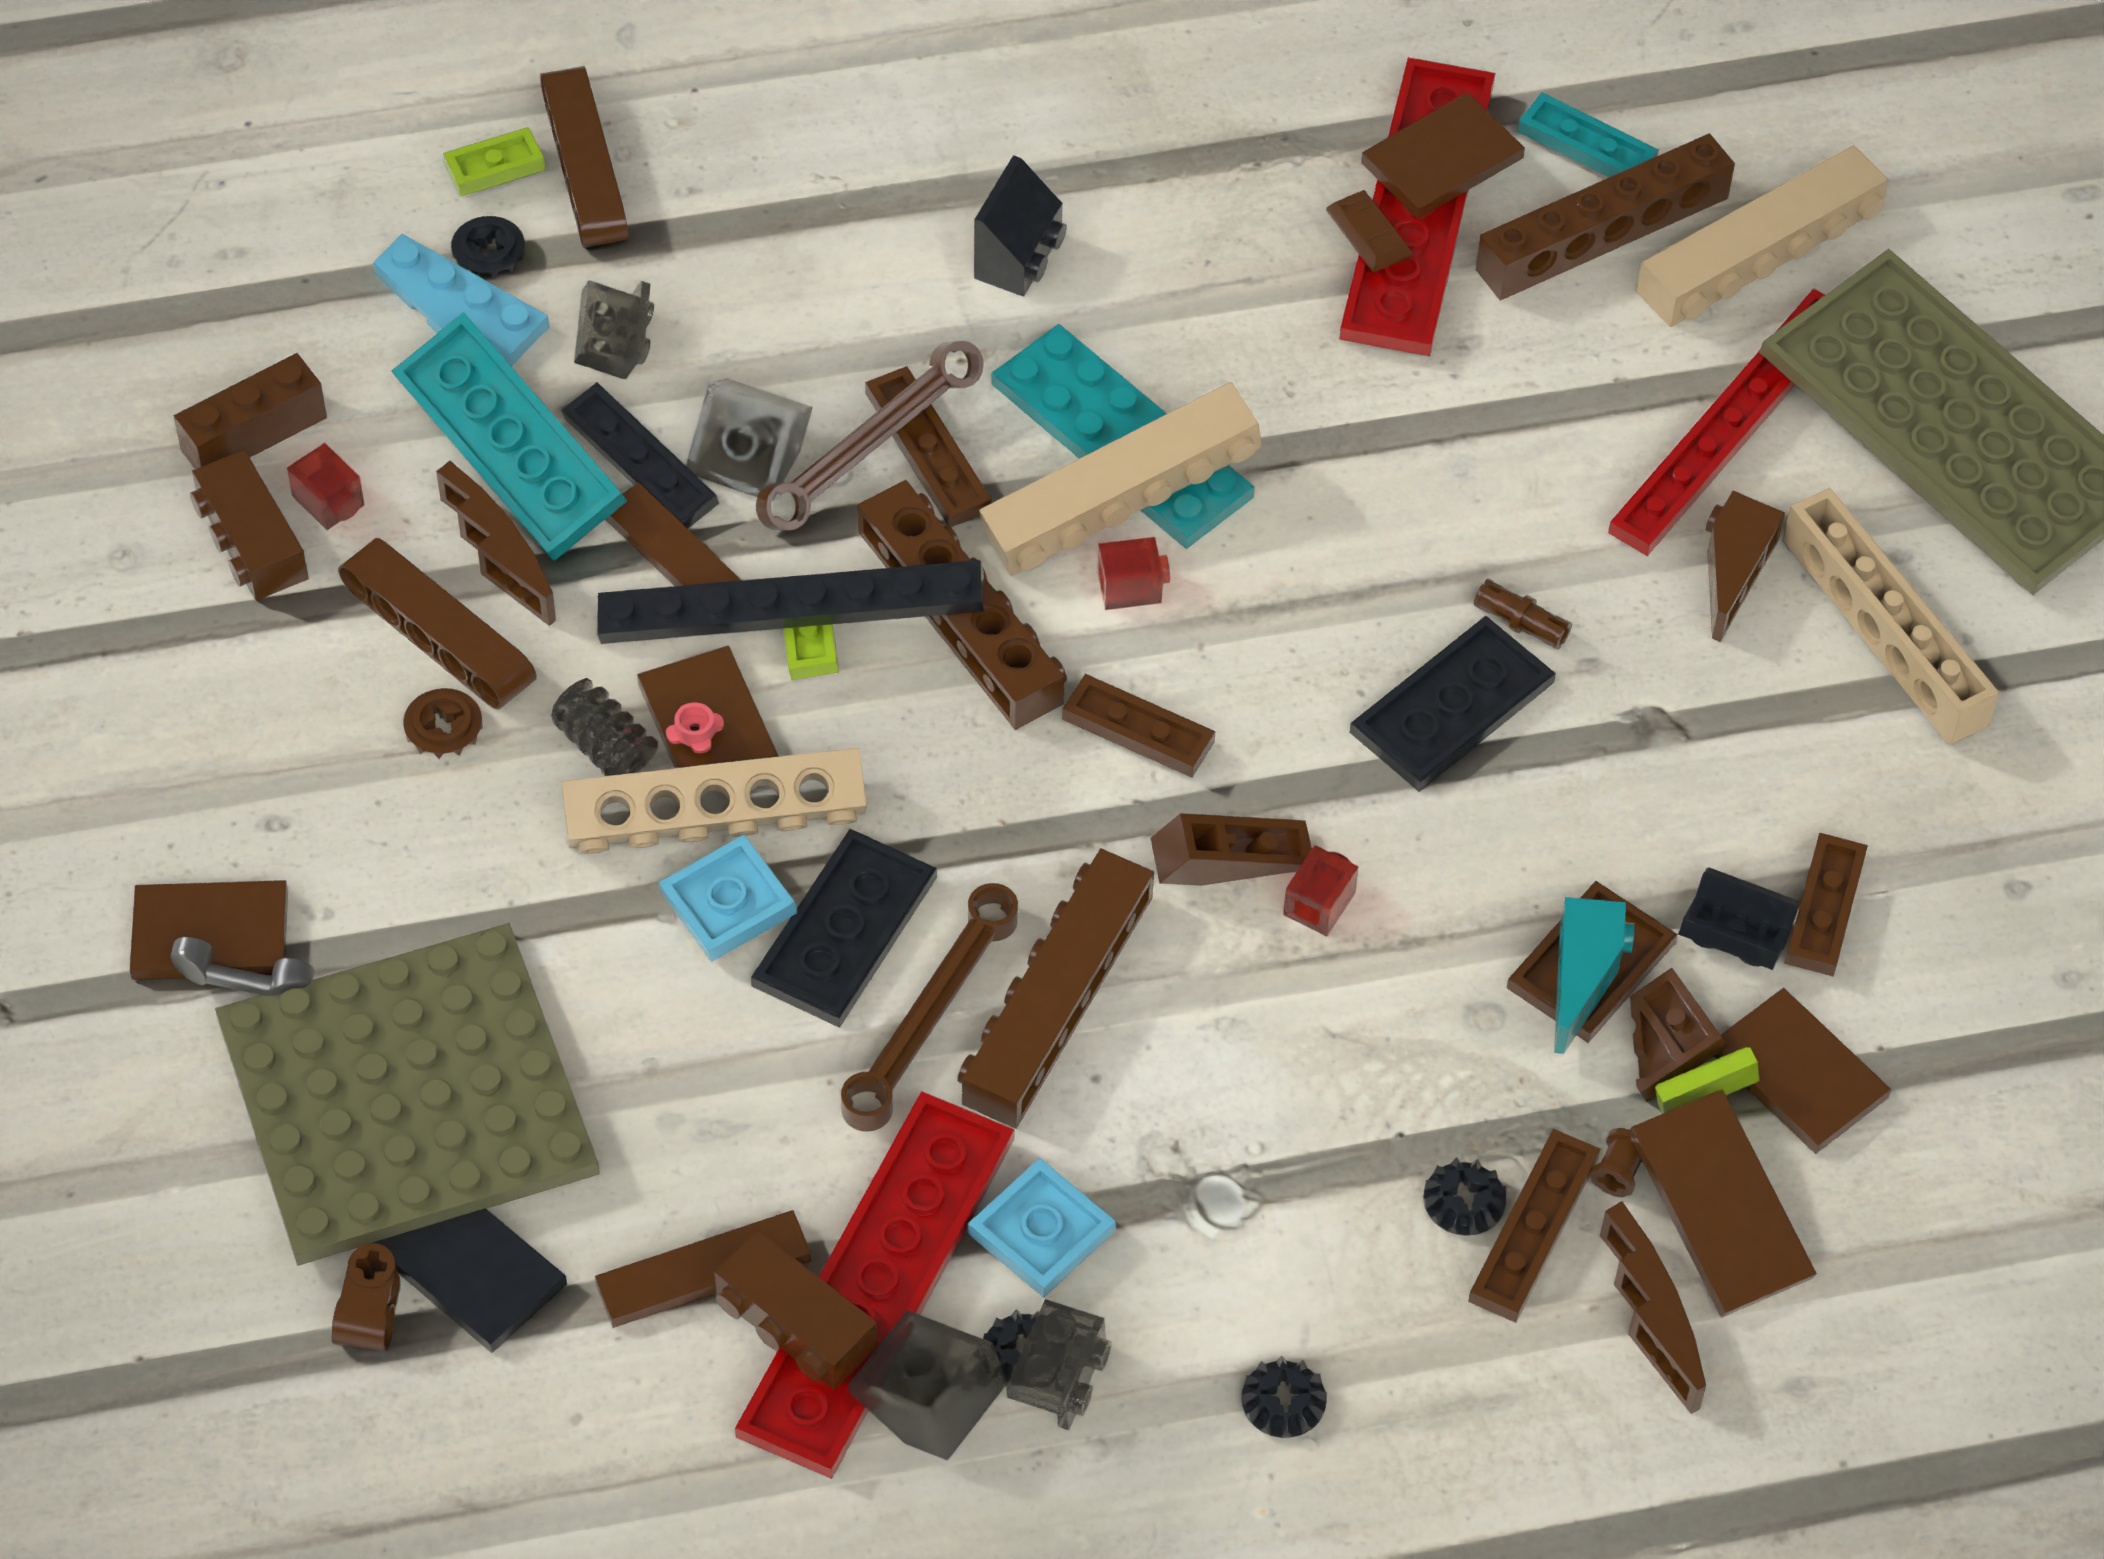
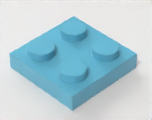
[658,835,797,962]
[968,1158,1116,1298]

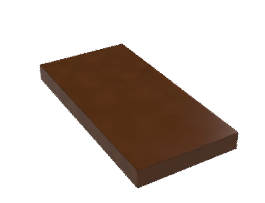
[1628,1089,1817,1318]

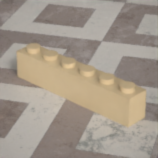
[1636,145,1889,327]
[979,382,1262,576]

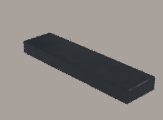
[561,382,719,529]

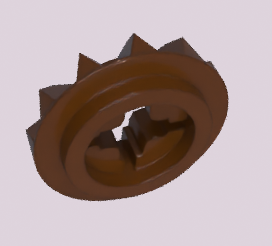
[403,688,483,760]

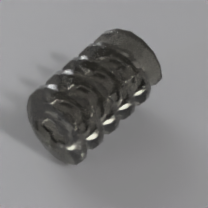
[551,678,658,776]

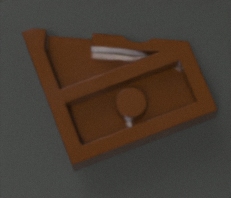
[1630,968,1728,1102]

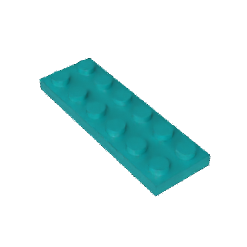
[391,312,627,562]
[991,324,1255,549]

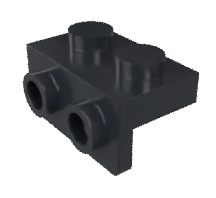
[1678,867,1800,970]

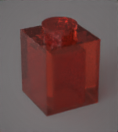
[287,443,365,530]
[1097,537,1170,610]
[1283,845,1359,937]

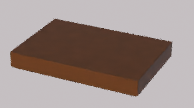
[1361,92,1525,219]
[637,645,779,768]
[129,880,288,980]
[1506,881,1678,1043]
[1714,987,1891,1154]

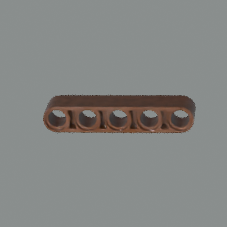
[540,66,629,248]
[338,538,537,710]

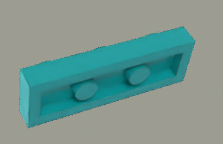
[1518,92,1659,177]

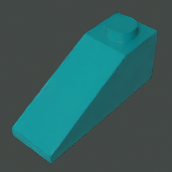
[1554,897,1634,1054]

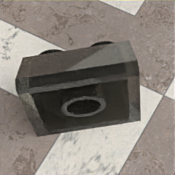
[686,378,813,501]
[847,1310,1007,1461]

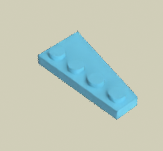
[373,234,549,367]

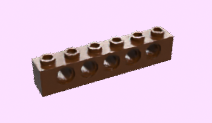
[1476,133,1735,301]
[858,480,1067,730]

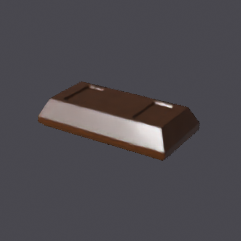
[1326,190,1413,273]

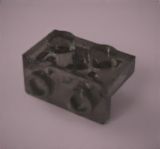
[574,280,654,380]
[1006,1299,1112,1431]

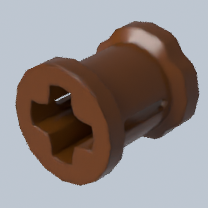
[1589,1128,1643,1197]

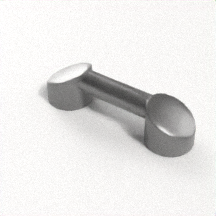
[171,937,315,996]

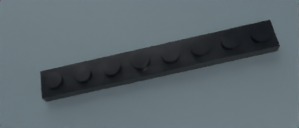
[597,560,984,644]

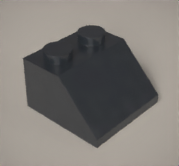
[974,155,1067,297]

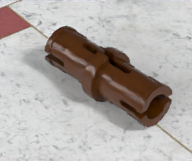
[1474,578,1572,650]

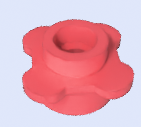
[666,702,724,753]

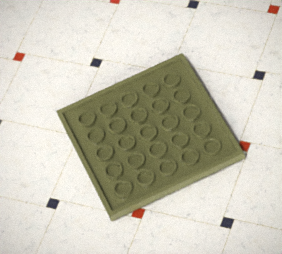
[215,923,600,1266]

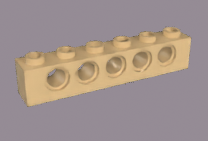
[1783,487,2000,745]
[561,747,867,854]

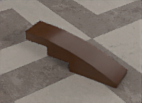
[436,460,556,626]
[1600,1201,1706,1414]

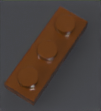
[1062,673,1216,778]
[1784,832,1868,977]

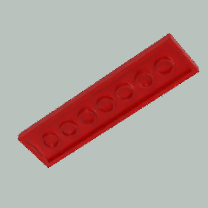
[1339,57,1496,356]
[735,1091,1015,1479]

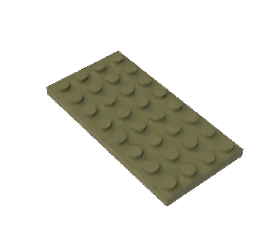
[1759,249,2104,595]

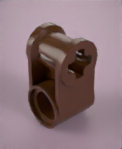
[331,1243,401,1351]

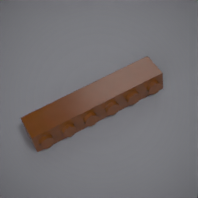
[957,848,1154,1129]

